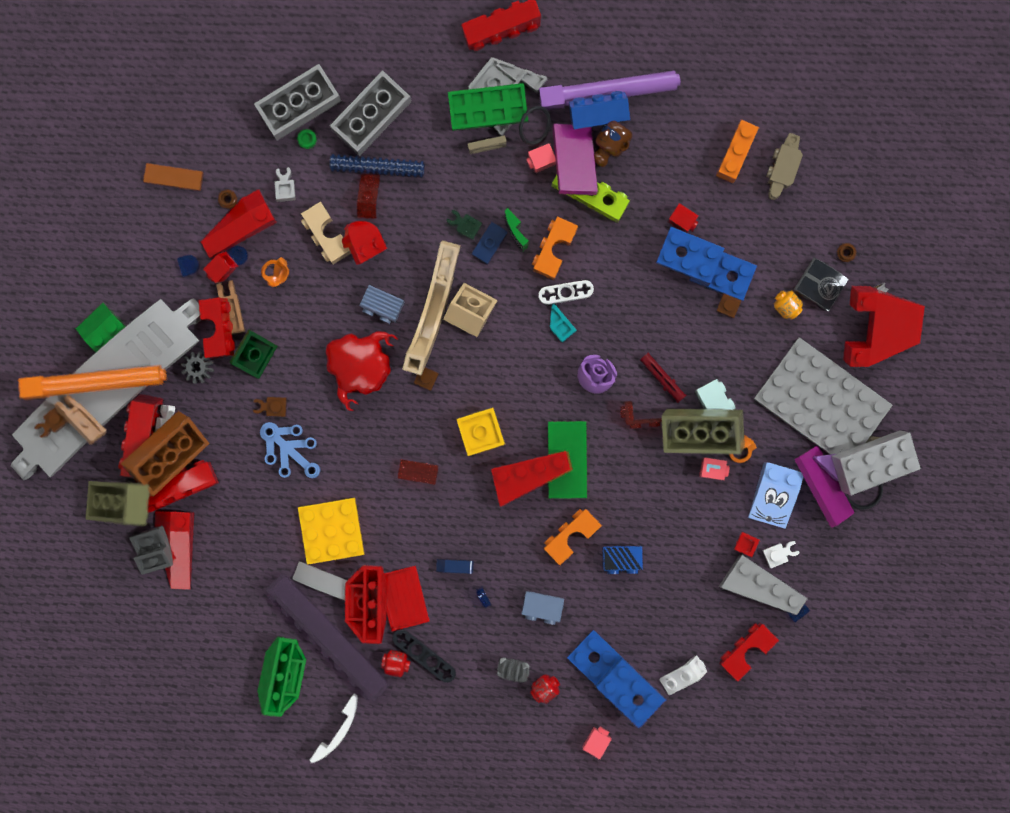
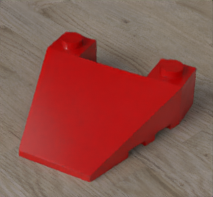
[843,286,925,367]

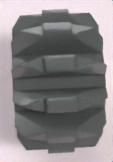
[181,351,214,384]
[497,657,530,682]

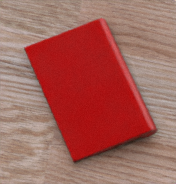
[384,566,430,632]

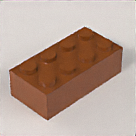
[121,411,210,497]

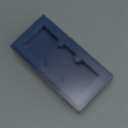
[472,222,508,265]

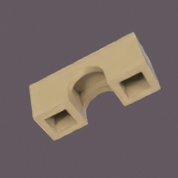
[301,202,351,264]

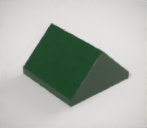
[230,329,278,379]

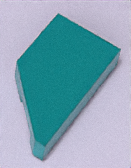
[550,304,577,343]

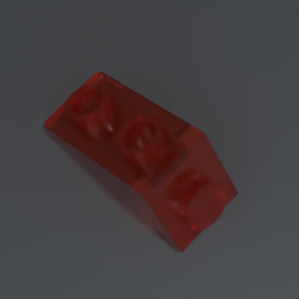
[357,174,380,219]
[620,401,662,429]

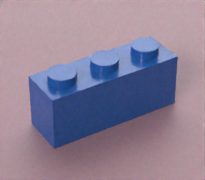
[569,91,630,129]

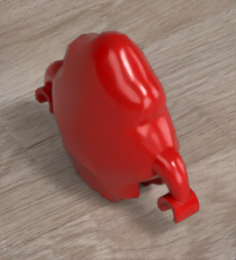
[326,331,398,411]

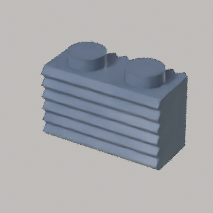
[359,285,405,324]

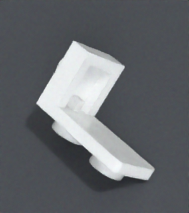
[660,656,707,695]

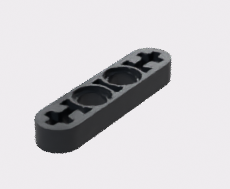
[393,629,456,683]

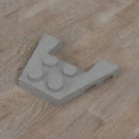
[468,57,548,136]

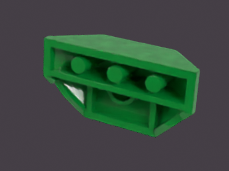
[258,637,306,717]

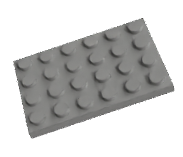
[754,337,893,454]

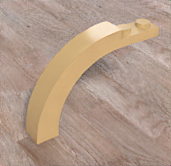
[403,241,461,375]

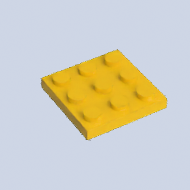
[298,498,365,564]

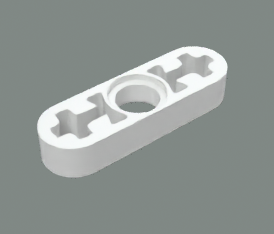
[539,280,594,305]

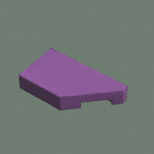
[813,454,839,481]

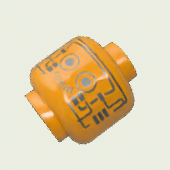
[774,291,803,319]

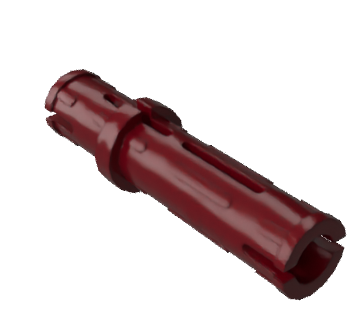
[640,352,687,403]

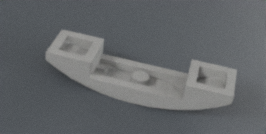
[293,561,348,600]

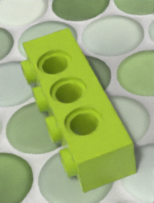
[552,175,630,223]

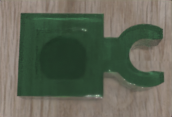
[447,210,482,240]

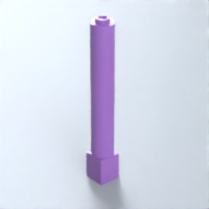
[539,71,680,110]

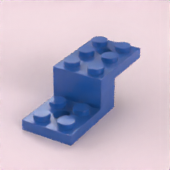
[656,227,757,301]
[567,630,666,728]

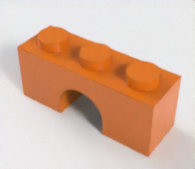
[716,120,759,183]
[532,216,578,280]
[544,509,602,565]

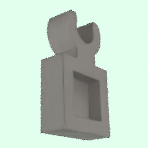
[275,168,296,202]

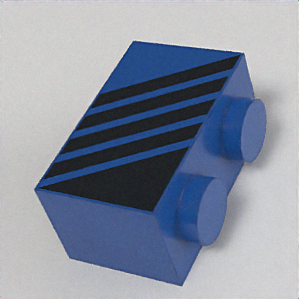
[602,546,643,574]

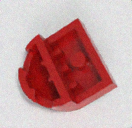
[342,221,387,265]

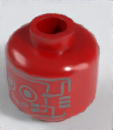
[381,650,410,677]
[531,674,560,704]

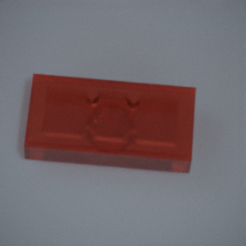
[398,459,439,485]

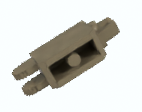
[766,133,803,201]

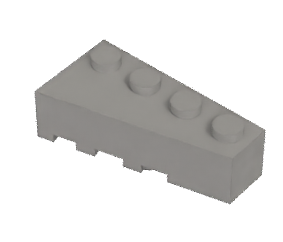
[718,555,807,615]

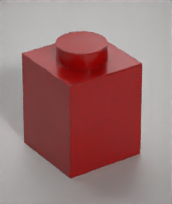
[667,203,699,233]
[203,252,238,283]

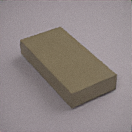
[468,136,506,154]

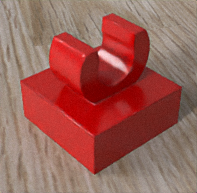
[734,532,760,557]

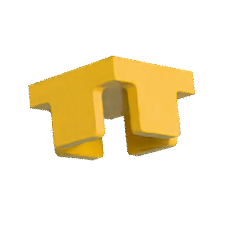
[456,408,505,456]

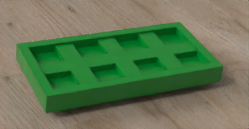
[448,83,528,131]

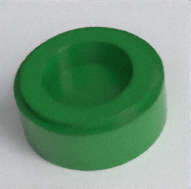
[297,129,317,149]

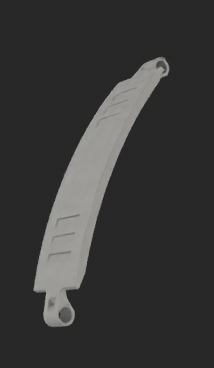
[10,298,201,480]

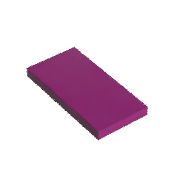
[553,124,598,195]
[795,446,855,528]

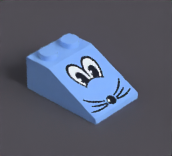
[748,462,803,529]

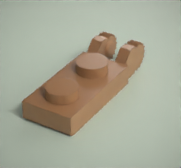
[217,280,245,335]
[54,395,106,445]

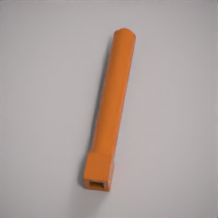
[19,365,167,400]

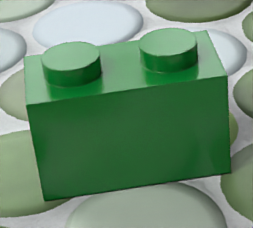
[76,302,126,352]

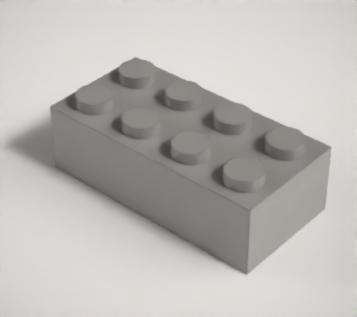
[254,64,341,140]
[330,70,412,156]
[831,430,920,495]

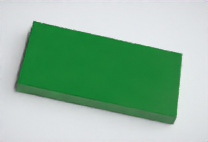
[548,421,587,498]

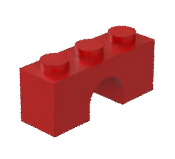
[198,297,235,358]
[719,623,779,681]

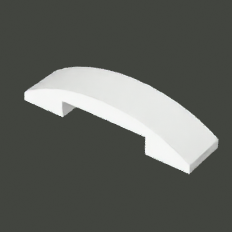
[310,693,358,763]

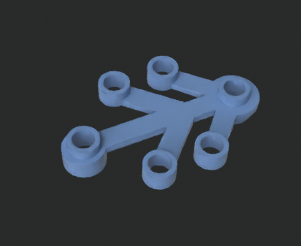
[260,422,320,478]

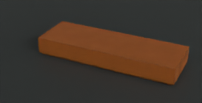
[143,163,204,191]

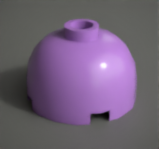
[577,355,617,394]

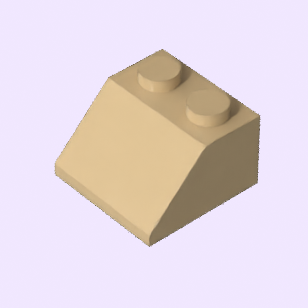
[444,283,497,337]

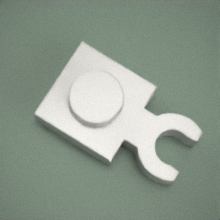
[762,541,800,568]

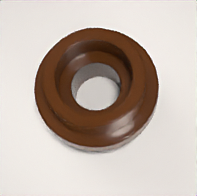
[218,190,237,209]
[837,243,856,262]

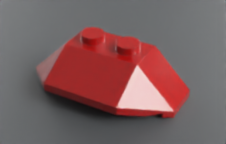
[345,565,387,644]

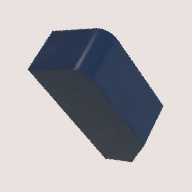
[436,559,474,574]

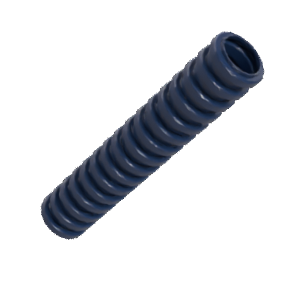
[330,154,425,178]

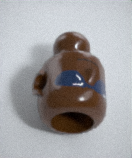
[594,121,633,167]

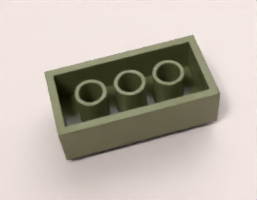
[662,409,745,454]
[86,481,150,525]

